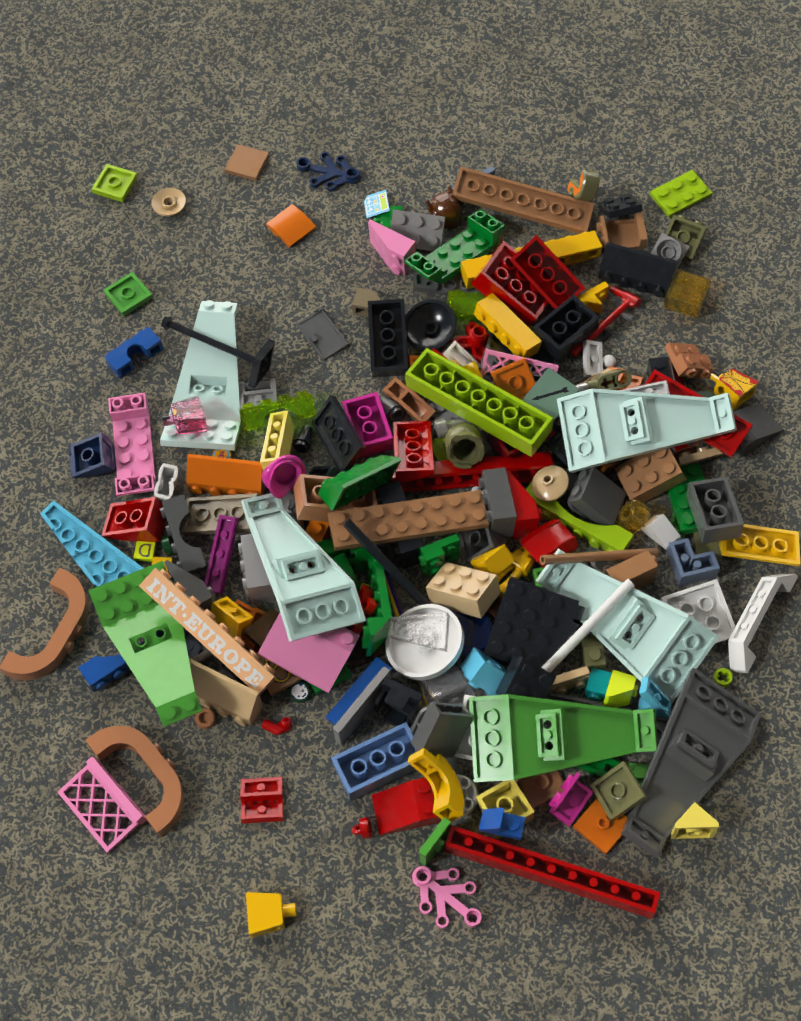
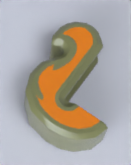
[567,169,600,201]

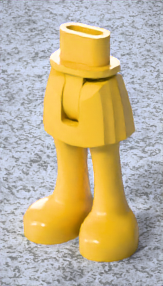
[497,546,536,598]

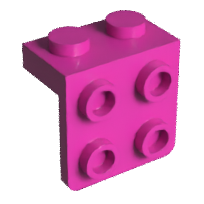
[548,772,593,827]

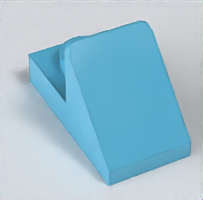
[638,676,672,718]

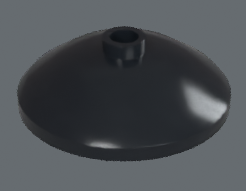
[406,299,457,351]

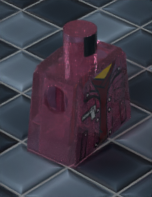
[161,396,207,434]

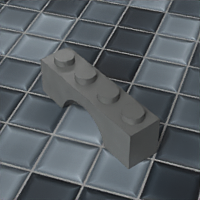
[160,494,207,574]

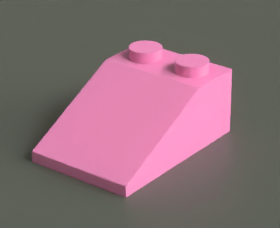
[368,220,416,276]

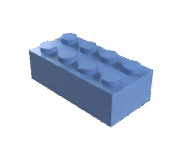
[331,722,416,801]

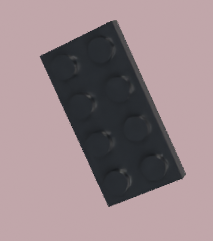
[311,395,366,472]

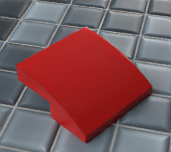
[240,777,283,824]

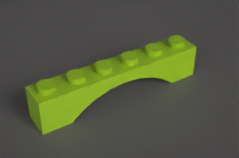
[526,482,634,551]

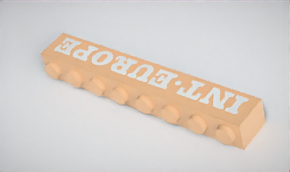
[139,568,276,695]

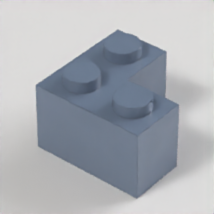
[667,538,720,587]

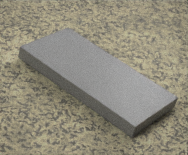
[333,666,391,746]

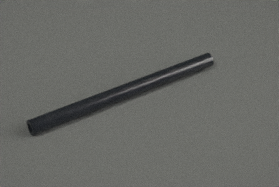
[343,518,431,605]

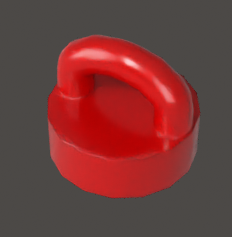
[352,817,373,839]

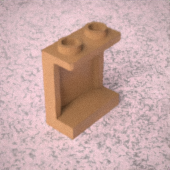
[596,211,648,251]

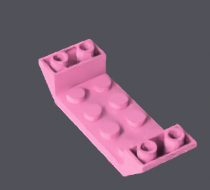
[108,393,156,497]

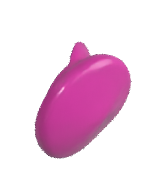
[262,455,306,499]

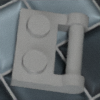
[239,378,278,412]

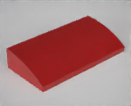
[393,421,434,483]

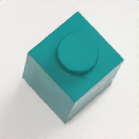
[585,668,611,702]

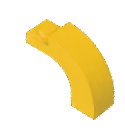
[408,748,464,822]

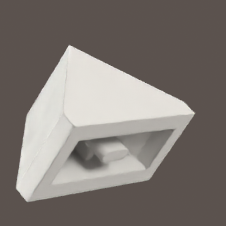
[640,514,681,550]

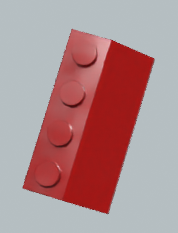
[510,235,585,309]

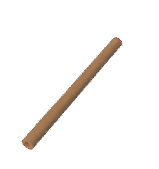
[540,548,659,565]

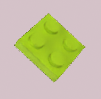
[92,164,138,202]

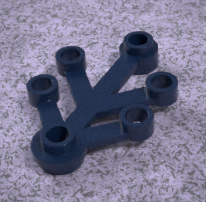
[297,152,361,192]

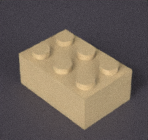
[426,562,501,618]

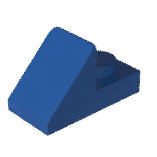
[479,808,525,840]

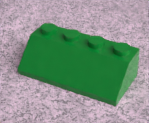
[318,455,402,511]

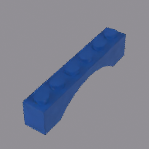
[78,627,190,692]

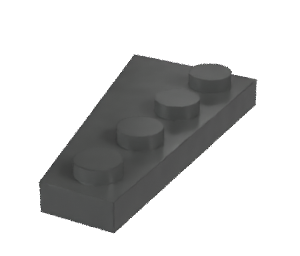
[413,271,486,301]

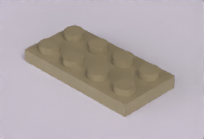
[181,493,259,535]

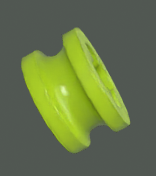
[713,668,733,688]

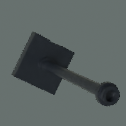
[161,316,276,389]

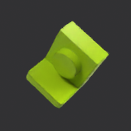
[432,438,449,461]

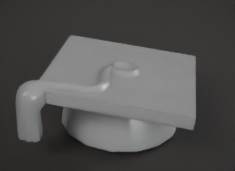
[651,233,690,274]

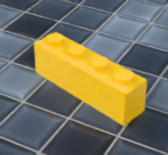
[474,293,542,358]

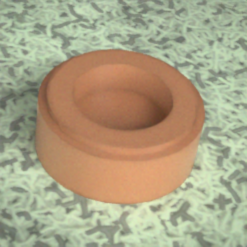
[195,708,216,729]

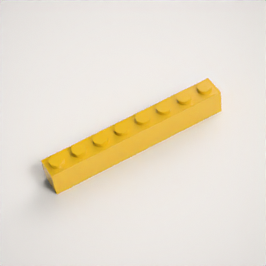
[460,230,602,289]

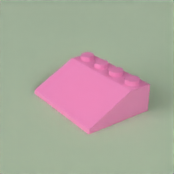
[257,613,360,693]

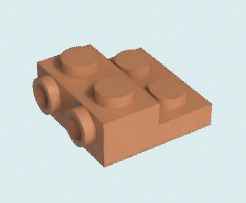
[665,342,714,379]

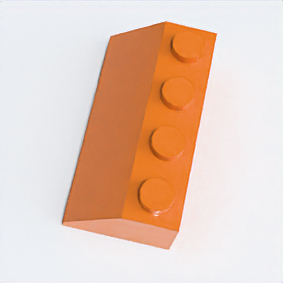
[186,454,266,496]

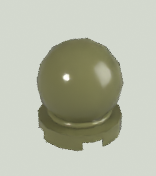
[445,422,484,469]

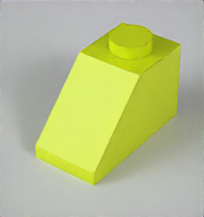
[603,670,638,708]

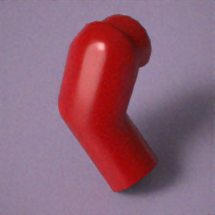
[261,717,292,735]

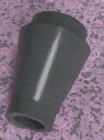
[380,395,404,421]

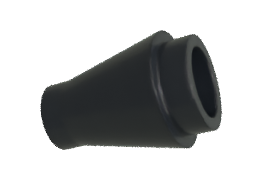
[293,425,313,453]

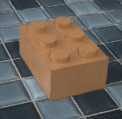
[614,448,687,506]

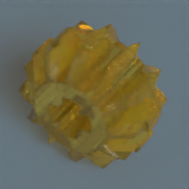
[616,499,650,533]

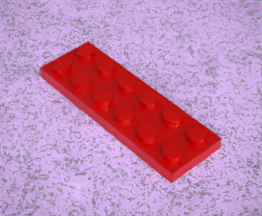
[644,369,753,458]

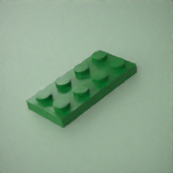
[667,463,705,535]

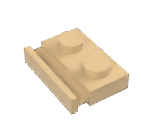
[550,666,590,694]

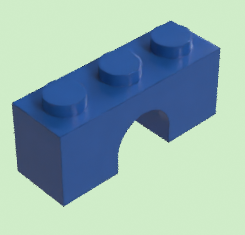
[104,326,164,379]

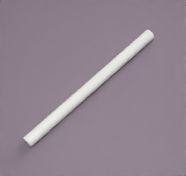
[541,578,635,673]

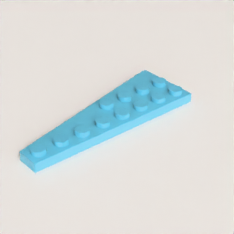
[40,500,143,588]

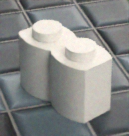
[154,463,178,502]

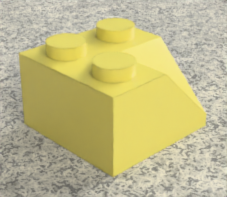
[476,780,534,840]

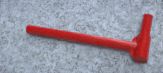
[570,285,642,358]

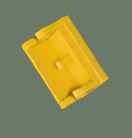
[211,597,253,638]

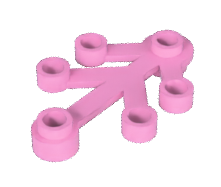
[412,866,482,929]

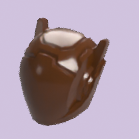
[425,186,461,229]

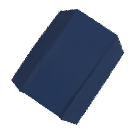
[69,432,116,478]

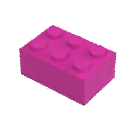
[341,392,394,459]

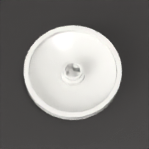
[386,604,464,680]

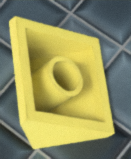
[670,802,719,839]

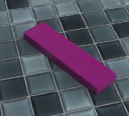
[204,515,239,594]

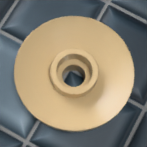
[152,188,186,216]
[531,466,569,501]

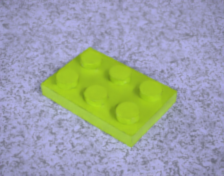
[649,170,712,218]

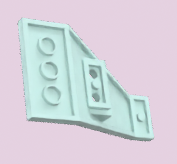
[160,300,241,450]
[557,388,737,473]
[241,493,366,642]
[536,548,719,703]

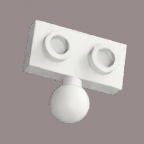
[583,340,616,378]

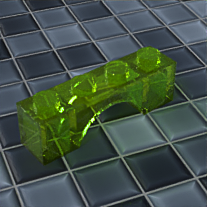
[239,390,316,431]

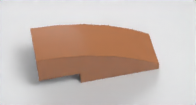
[383,376,436,421]

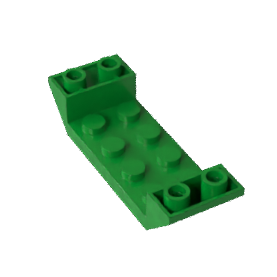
[404,209,505,284]
[348,547,392,656]

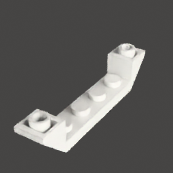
[728,574,798,673]

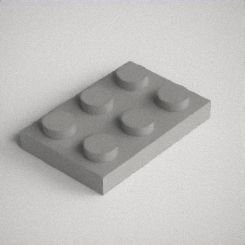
[390,210,445,251]

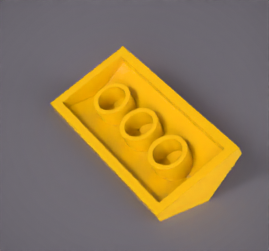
[719,524,801,566]

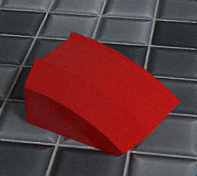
[520,519,578,568]

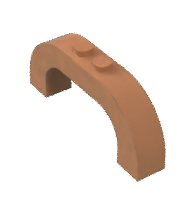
[0,568,89,680]
[85,726,184,838]

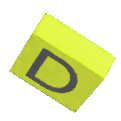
[134,541,156,562]

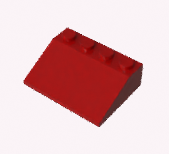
[470,241,548,327]

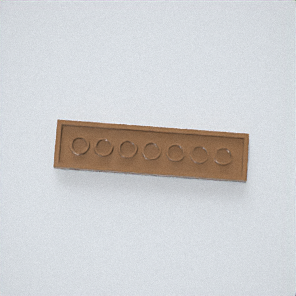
[452,166,595,234]
[327,490,490,551]

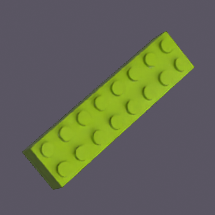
[405,348,553,457]

